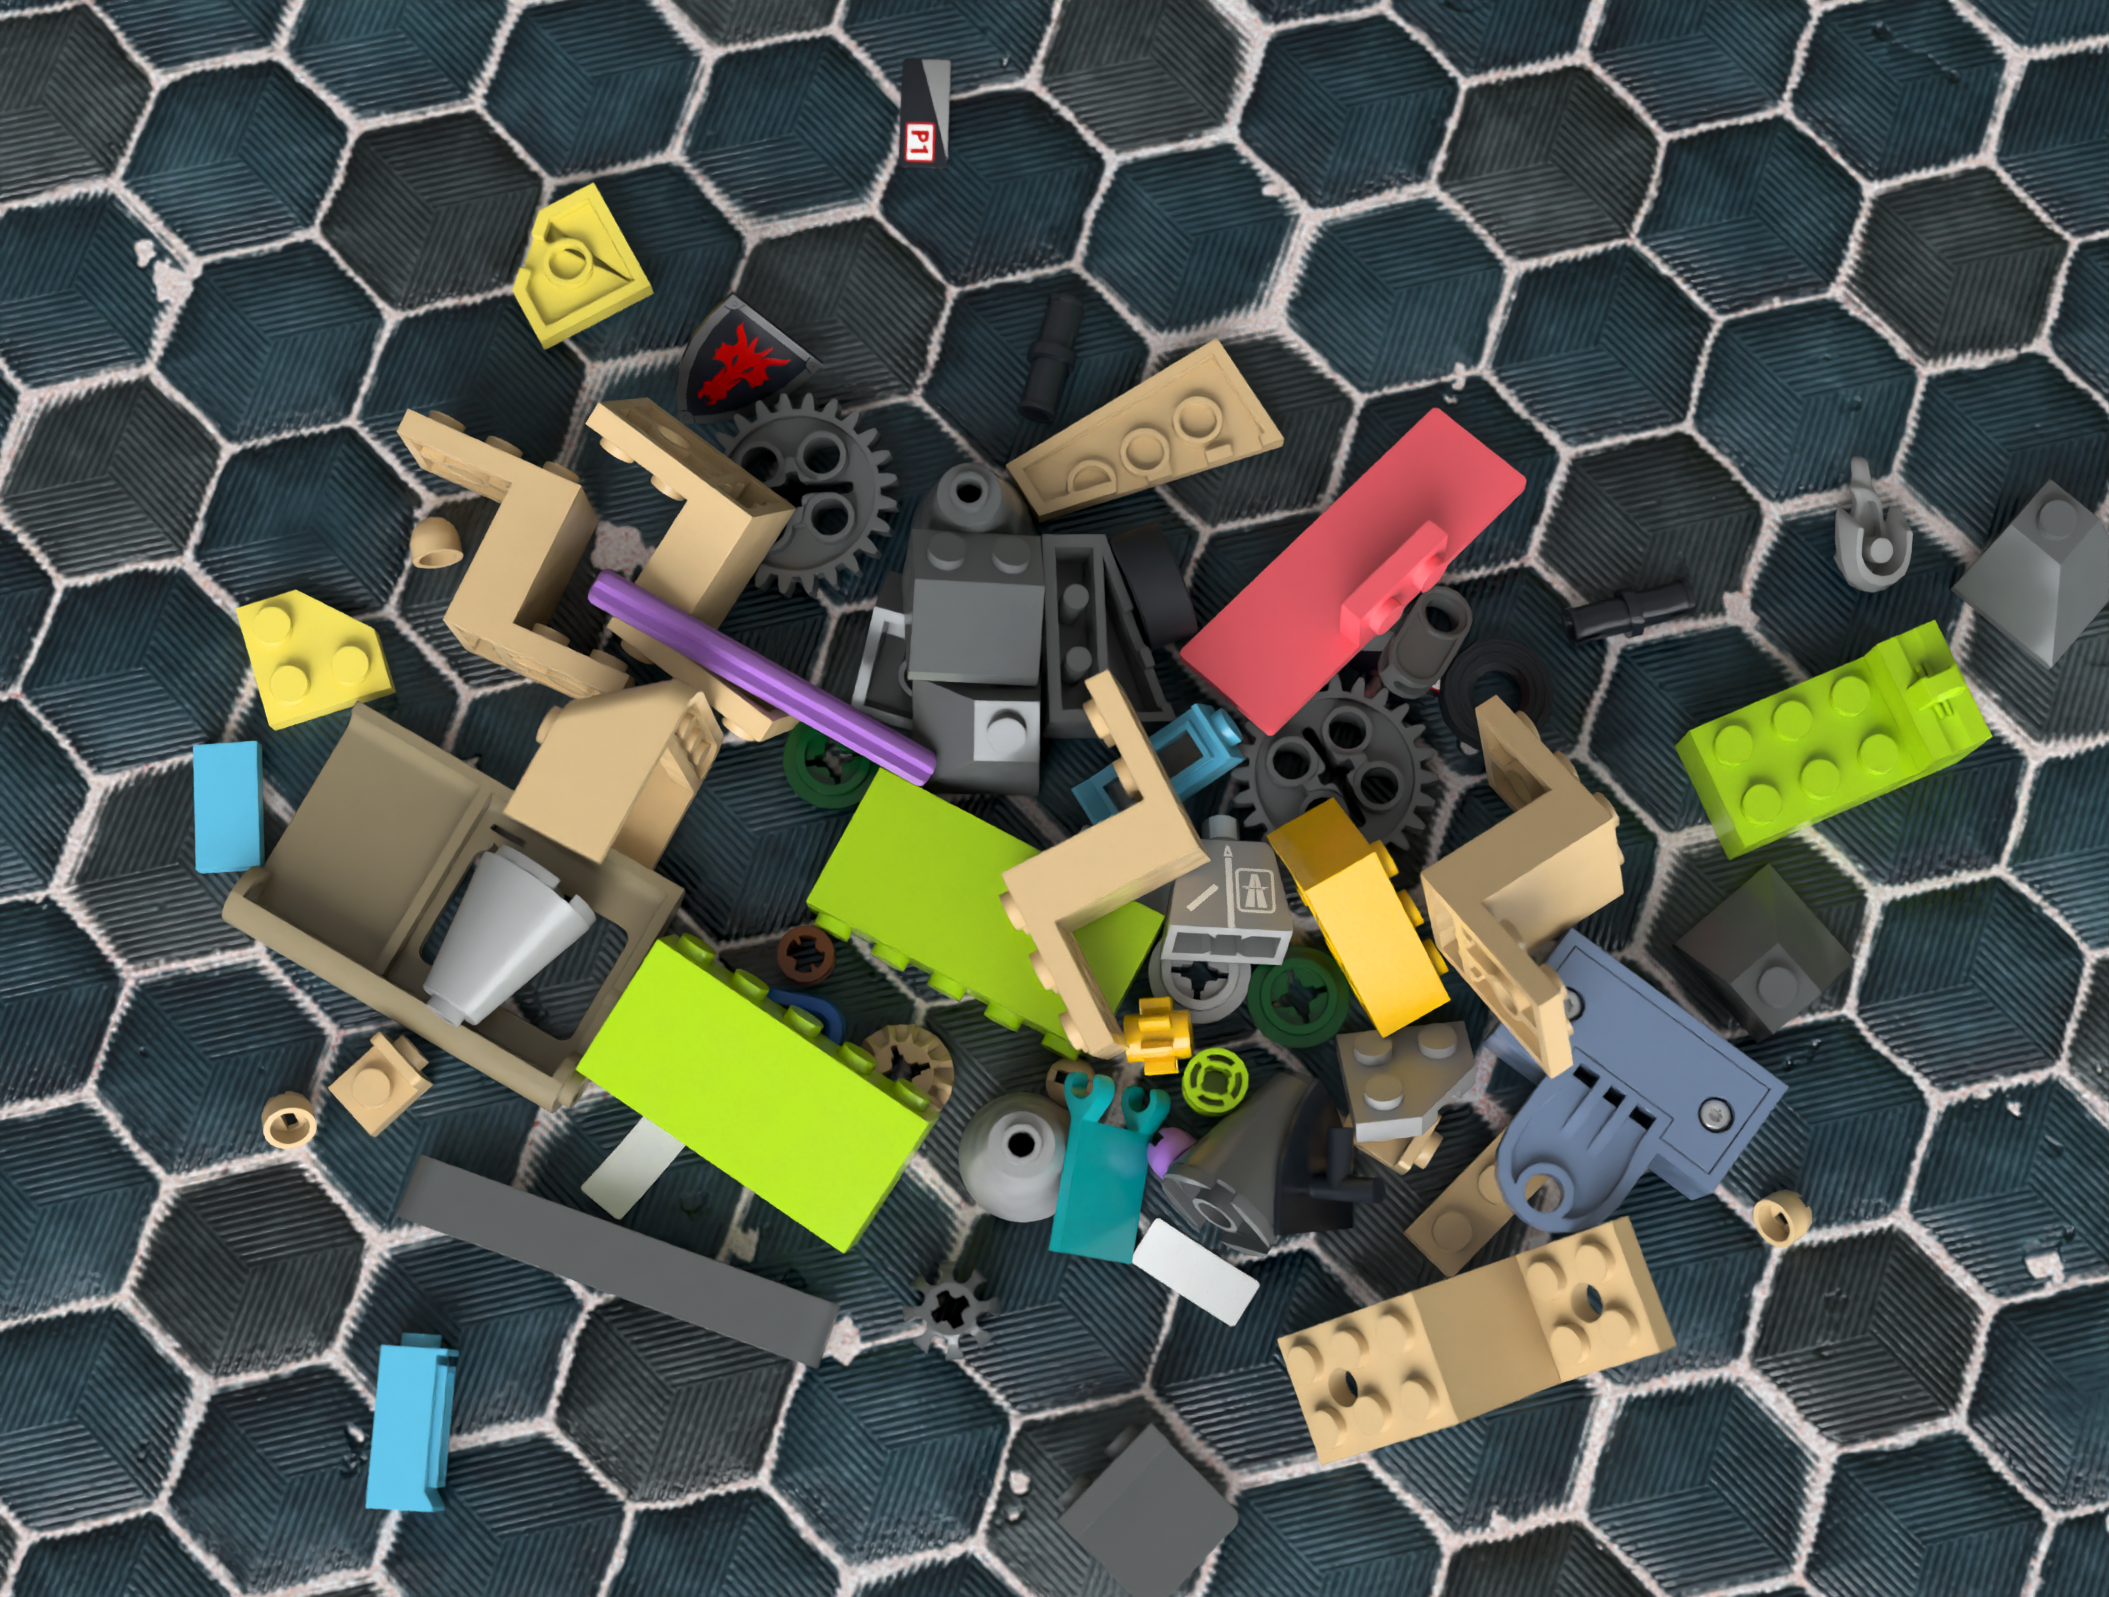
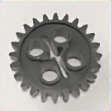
[715,393,901,598]
[1230,674,1439,869]

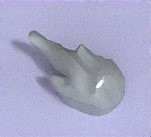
[1834,456,1913,593]

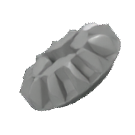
[1148,938,1251,1025]

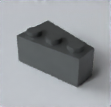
[1039,534,1176,739]

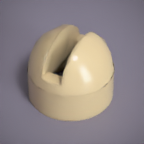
[410,517,463,568]
[1045,1057,1096,1110]
[262,1091,317,1149]
[1753,1189,1812,1248]

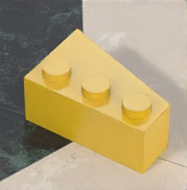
[1266,797,1450,1038]

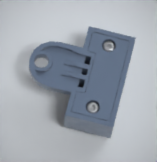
[1481,927,1789,1234]

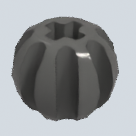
[902,1261,1001,1361]

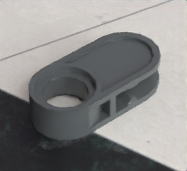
[1378,586,1472,699]

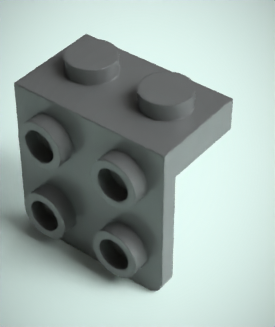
[1056,1423,1239,1597]

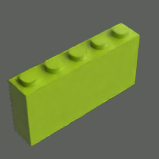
[806,767,1165,1062]
[575,933,941,1254]

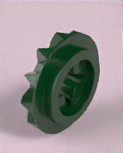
[783,721,884,811]
[1247,946,1350,1049]

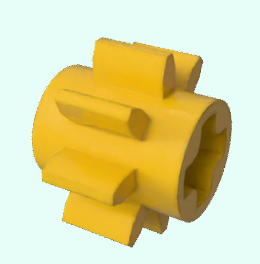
[1123,996,1194,1076]

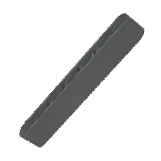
[395,1154,841,1369]

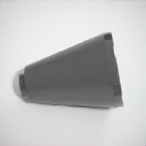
[911,463,1036,536]
[1161,1071,1313,1257]

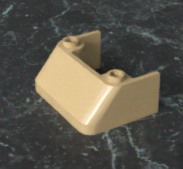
[503,679,723,870]

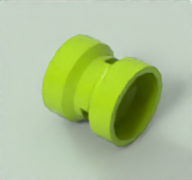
[1181,1048,1249,1118]

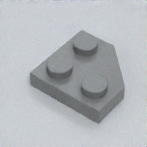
[1336,1021,1476,1143]

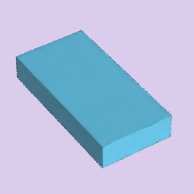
[193,741,265,874]

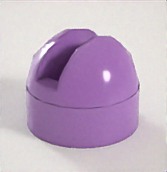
[1147,1127,1197,1180]

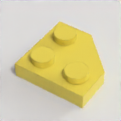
[512,182,654,350]
[236,590,396,731]

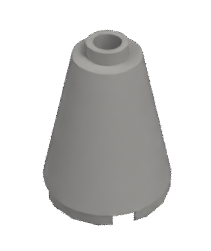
[423,842,596,1028]
[958,1092,1071,1223]

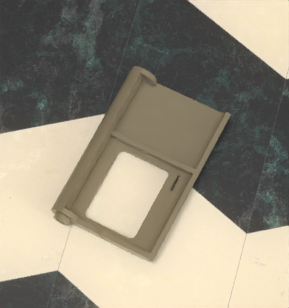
[222,700,685,1114]

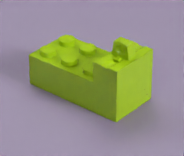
[1675,620,1993,860]

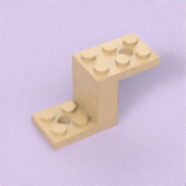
[585,397,801,742]
[397,409,636,699]
[999,669,1211,1060]
[1420,695,1624,1079]
[1277,1216,1677,1465]

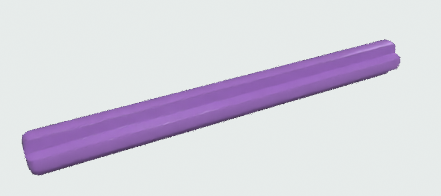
[588,569,937,786]

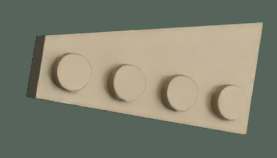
[1006,338,1284,523]

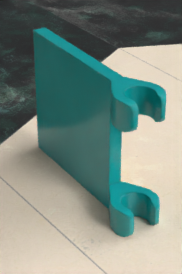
[1049,1071,1171,1264]

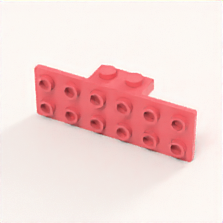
[1180,408,1527,736]

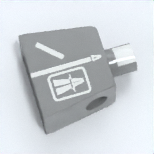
[1160,815,1293,965]

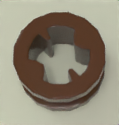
[777,925,836,987]

